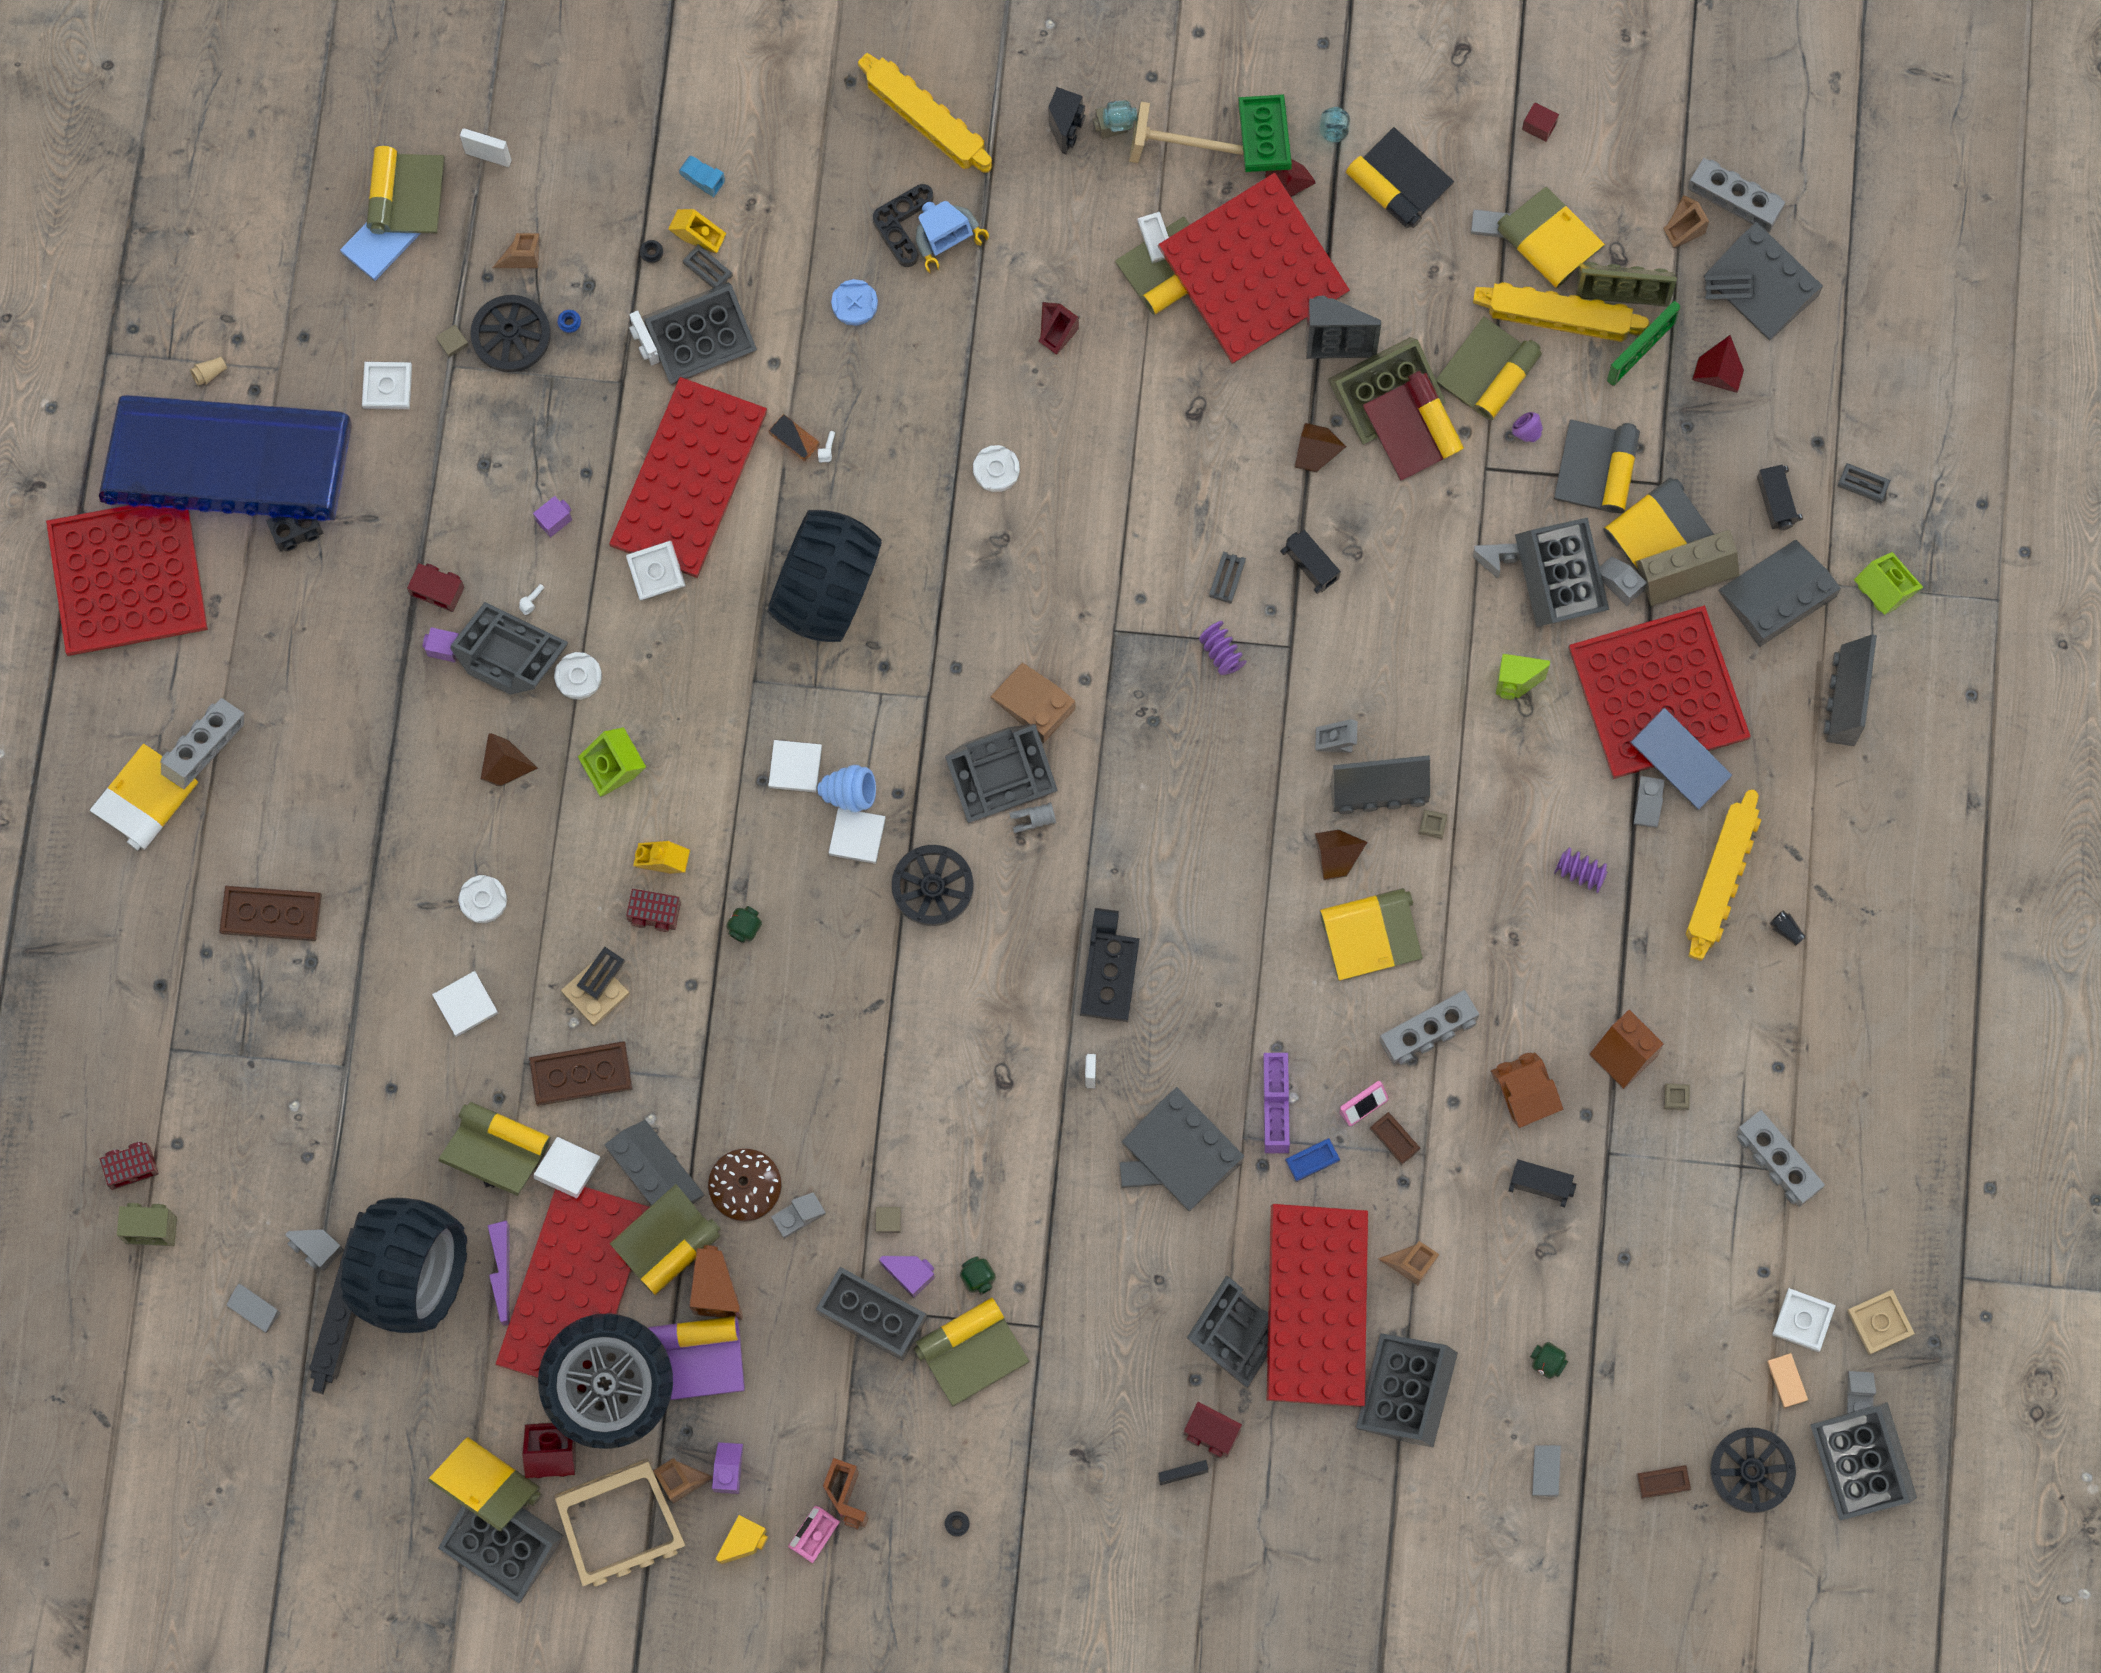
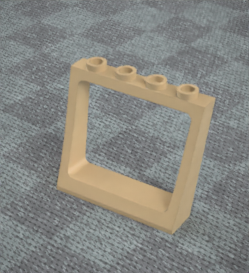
[555,1458,685,1586]

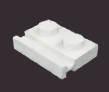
[629,311,660,366]

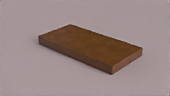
[219,886,322,941]
[529,1041,633,1106]

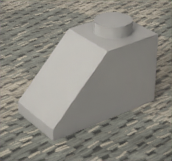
[1600,556,1647,606]

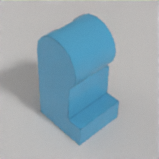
[679,156,725,198]

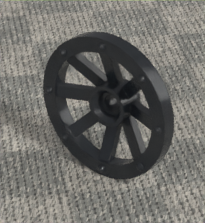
[471,295,551,372]
[892,845,974,926]
[1710,1428,1796,1513]

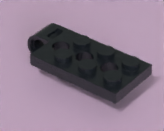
[1080,908,1140,1022]

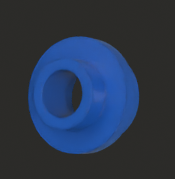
[557,310,581,333]

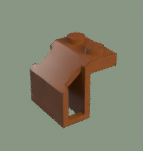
[1491,1052,1564,1128]
[823,1458,869,1530]

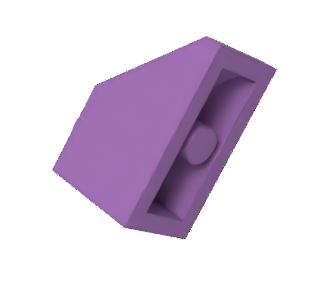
[879,1256,935,1298]
[712,1442,743,1494]

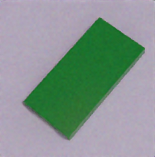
[1238,94,1292,172]
[1607,300,1681,386]

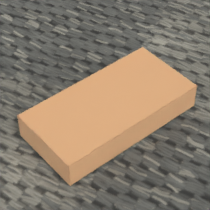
[1767,1353,1808,1409]

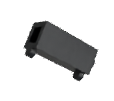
[1757,464,1803,530]
[1280,530,1341,594]
[1508,1159,1577,1208]

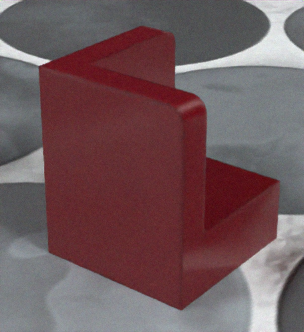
[1522,103,1559,142]

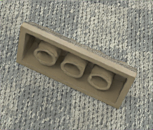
[1635,529,1740,606]

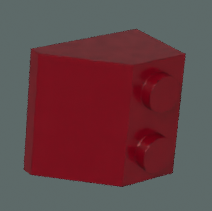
[1183,1402,1242,1458]
[522,1423,576,1478]

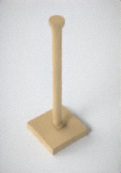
[1129,102,1243,163]

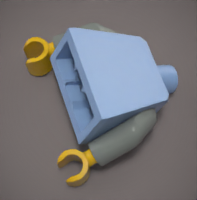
[916,201,989,273]

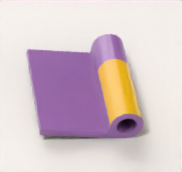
[648,1316,745,1400]

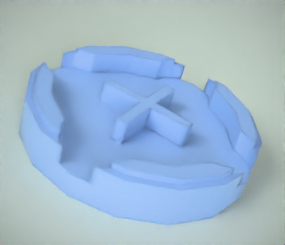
[831,279,878,326]

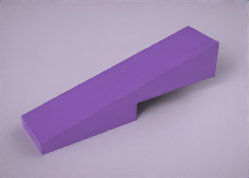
[1264,1053,1290,1153]
[488,1220,510,1326]

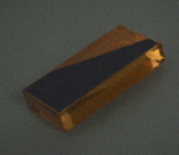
[768,414,820,462]

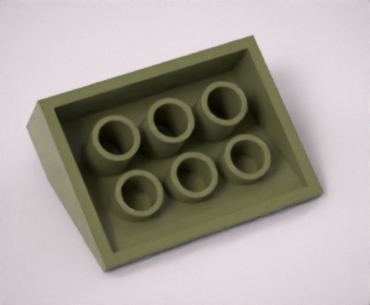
[1576,262,1677,307]
[1328,337,1446,445]

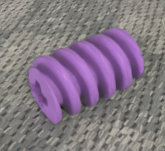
[1199,621,1247,675]
[1554,847,1608,893]

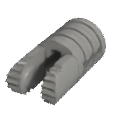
[1009,802,1056,833]

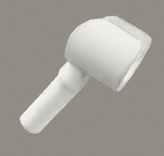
[818,431,835,462]
[519,584,544,615]

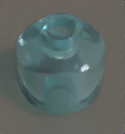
[1103,100,1137,132]
[1319,107,1350,142]

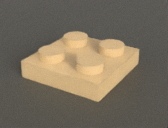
[561,961,630,1026]
[1847,1289,1915,1355]

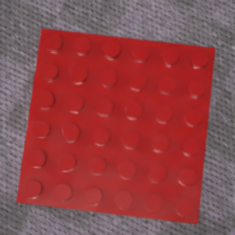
[1157,173,1350,364]
[46,495,208,656]
[1568,605,1751,779]

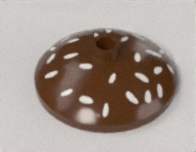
[708,1149,782,1221]

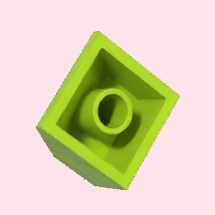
[1854,552,1923,615]
[1495,654,1550,700]
[578,727,646,797]

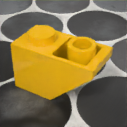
[633,841,690,874]

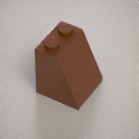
[1589,1009,1664,1089]
[689,1245,743,1320]

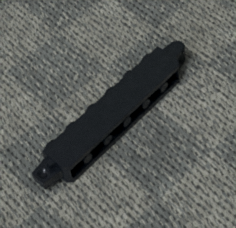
[309,1212,365,1395]

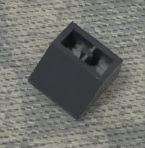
[1048,87,1086,154]

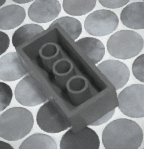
[816,1267,927,1361]

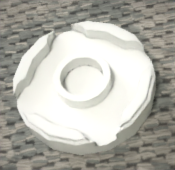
[973,445,1020,492]
[554,652,602,700]
[458,875,507,923]

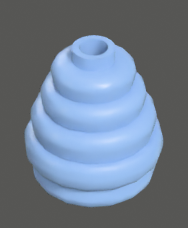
[817,765,876,812]

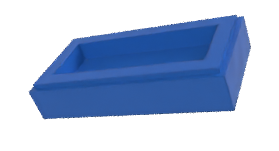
[1285,1138,1340,1182]

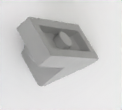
[1473,544,1521,578]
[1315,719,1358,753]
[1633,776,1665,828]
[771,1193,826,1239]
[1847,1371,1876,1413]

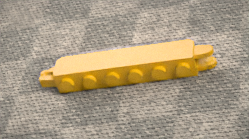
[858,53,992,173]
[1473,282,1650,342]
[1686,789,1761,961]

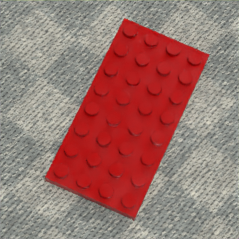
[609,377,767,578]
[495,1187,650,1393]
[1266,1204,1368,1407]

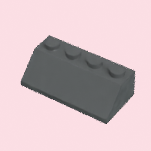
[604,1120,705,1206]

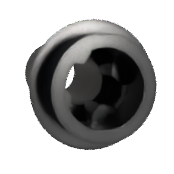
[1770,910,1806,946]

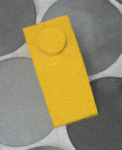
[668,209,726,253]
[715,1515,768,1564]

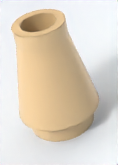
[190,357,227,386]

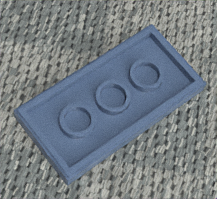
[1630,708,1732,809]

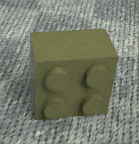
[117,1203,177,1246]

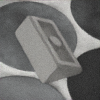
[227,1283,280,1333]
[1532,1445,1561,1497]

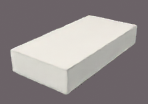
[1137,212,1169,263]
[1085,1054,1096,1088]

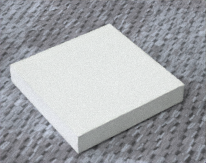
[460,128,511,167]
[362,362,412,409]
[626,541,686,601]
[768,740,822,793]
[829,808,886,864]
[432,971,499,1037]
[534,1137,600,1198]
[1772,1288,1836,1352]

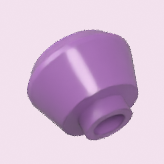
[1512,412,1543,442]

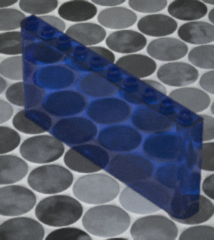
[99,395,352,521]

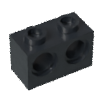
[266,502,324,552]

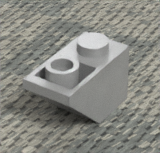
[285,1229,344,1271]

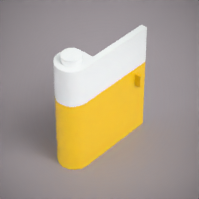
[90,743,198,851]

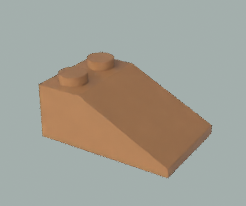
[991,662,1076,743]

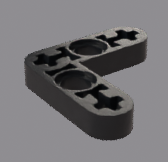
[873,184,933,267]

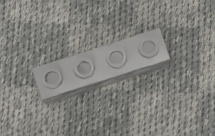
[1688,158,1785,233]
[160,698,244,789]
[1379,990,1479,1066]
[1736,1110,1825,1208]

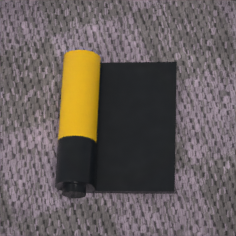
[1346,127,1454,228]

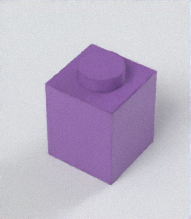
[533,496,572,538]
[423,627,459,662]

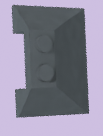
[450,602,568,695]
[945,724,1058,823]
[1187,1276,1268,1388]

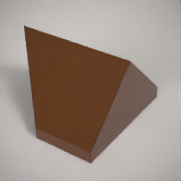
[1295,423,1347,473]
[481,733,538,786]
[1315,829,1368,880]

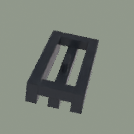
[577,946,625,1000]
[1158,1460,1209,1486]

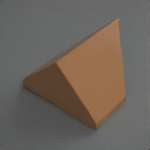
[1663,195,1709,248]
[492,233,540,268]
[1378,1241,1440,1286]
[653,1458,713,1504]

